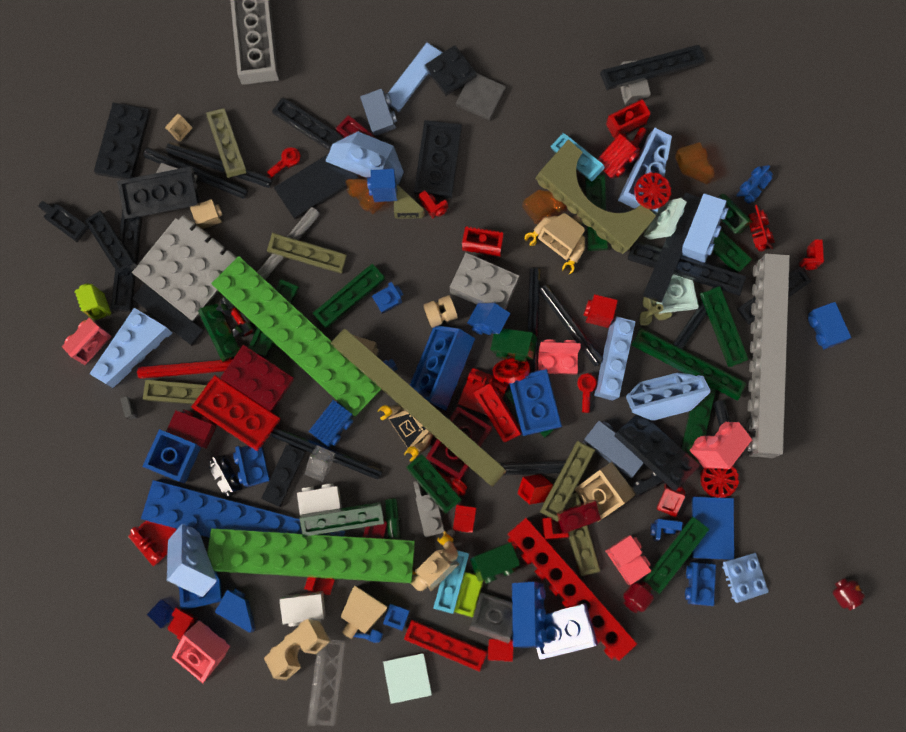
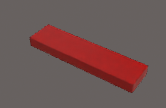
[404,620,487,672]

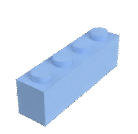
[594,316,635,401]

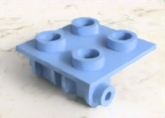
[722,553,769,603]

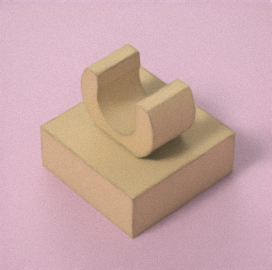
[165,114,192,142]

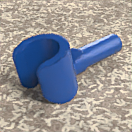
[353,629,383,643]

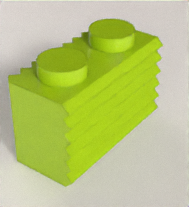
[74,283,111,321]

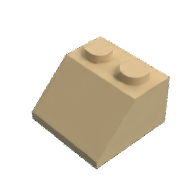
[575,462,635,522]

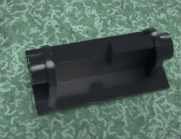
[208,455,243,497]

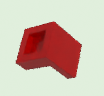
[517,474,553,505]
[453,505,476,533]
[541,518,569,540]
[304,577,335,595]
[167,607,198,640]
[487,639,513,662]

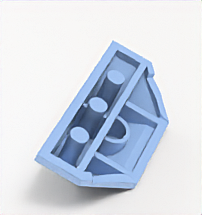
[326,132,404,185]
[626,373,710,421]

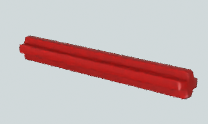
[137,359,232,379]

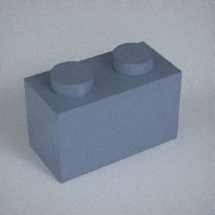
[360,89,398,136]

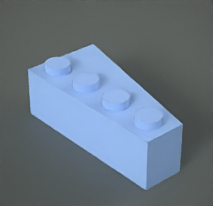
[618,128,672,214]
[90,308,172,388]

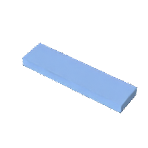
[388,43,442,112]

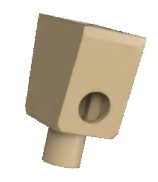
[341,586,388,639]

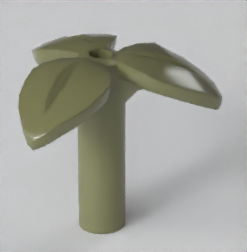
[639,297,672,325]

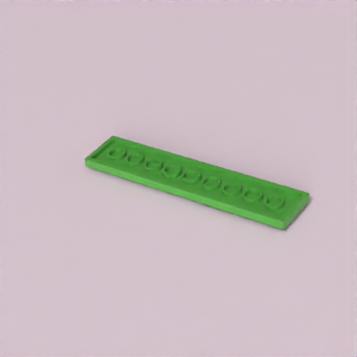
[211,256,381,417]
[207,529,415,583]

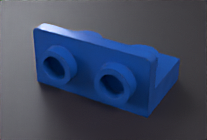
[233,445,270,487]
[685,562,716,606]

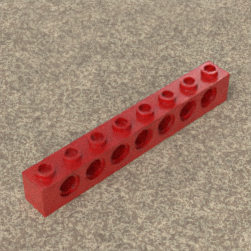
[507,518,637,661]

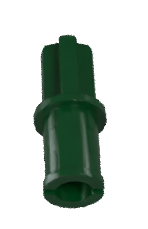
[385,498,401,539]

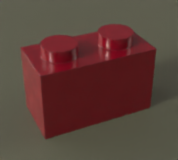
[166,409,216,449]

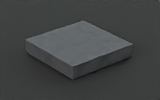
[456,74,506,121]
[469,592,513,643]

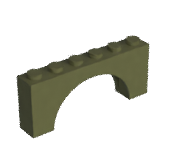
[535,139,656,254]

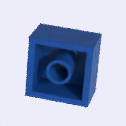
[142,429,201,484]

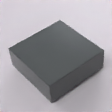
[120,396,138,420]

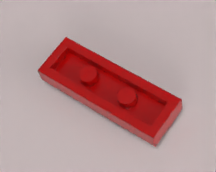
[473,381,522,443]

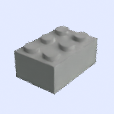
[450,253,519,310]

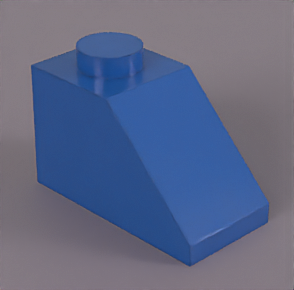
[215,589,256,633]

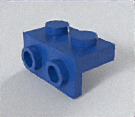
[177,571,222,610]

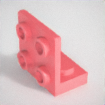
[538,339,581,375]

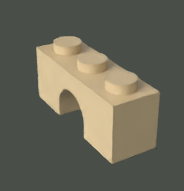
[264,619,330,680]

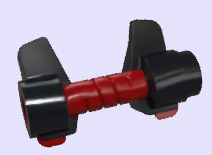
[216,297,255,337]

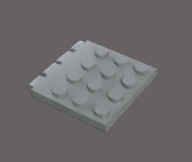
[132,215,237,321]

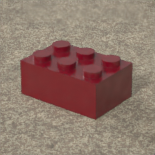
[220,345,294,412]
[426,407,492,480]

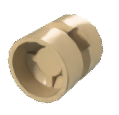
[423,295,458,328]

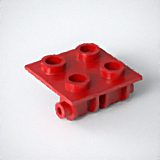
[748,205,775,252]
[458,368,509,415]
[128,521,177,567]

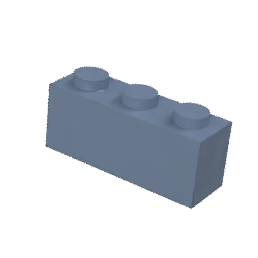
[583,421,643,478]

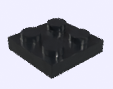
[424,45,477,96]

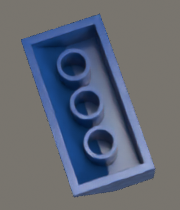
[410,326,475,411]

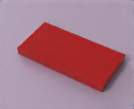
[191,375,281,452]

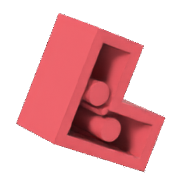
[690,422,752,469]
[605,535,651,585]

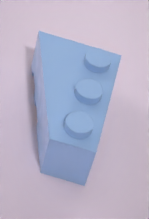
[682,194,729,263]
[167,524,217,597]

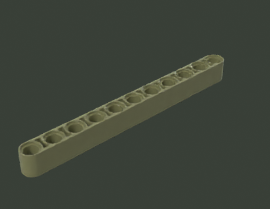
[331,329,507,487]

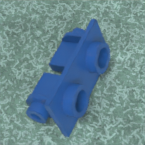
[736,165,773,204]

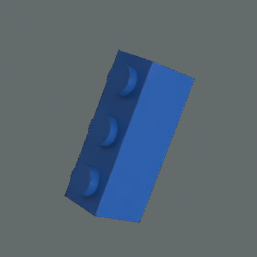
[512,582,546,648]

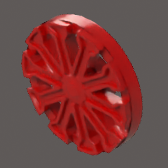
[634,172,671,209]
[493,358,530,383]
[700,466,739,498]

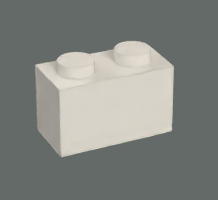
[297,484,342,515]
[280,591,326,626]

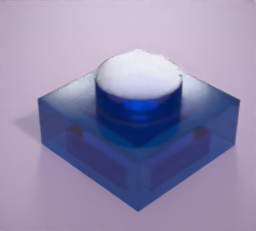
[146,599,174,629]

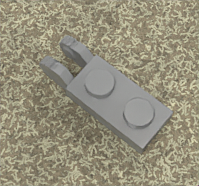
[413,481,444,537]

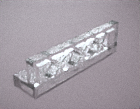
[307,639,346,726]

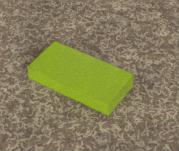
[454,572,483,617]

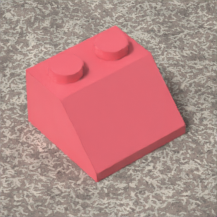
[62,318,112,365]
[172,620,230,683]

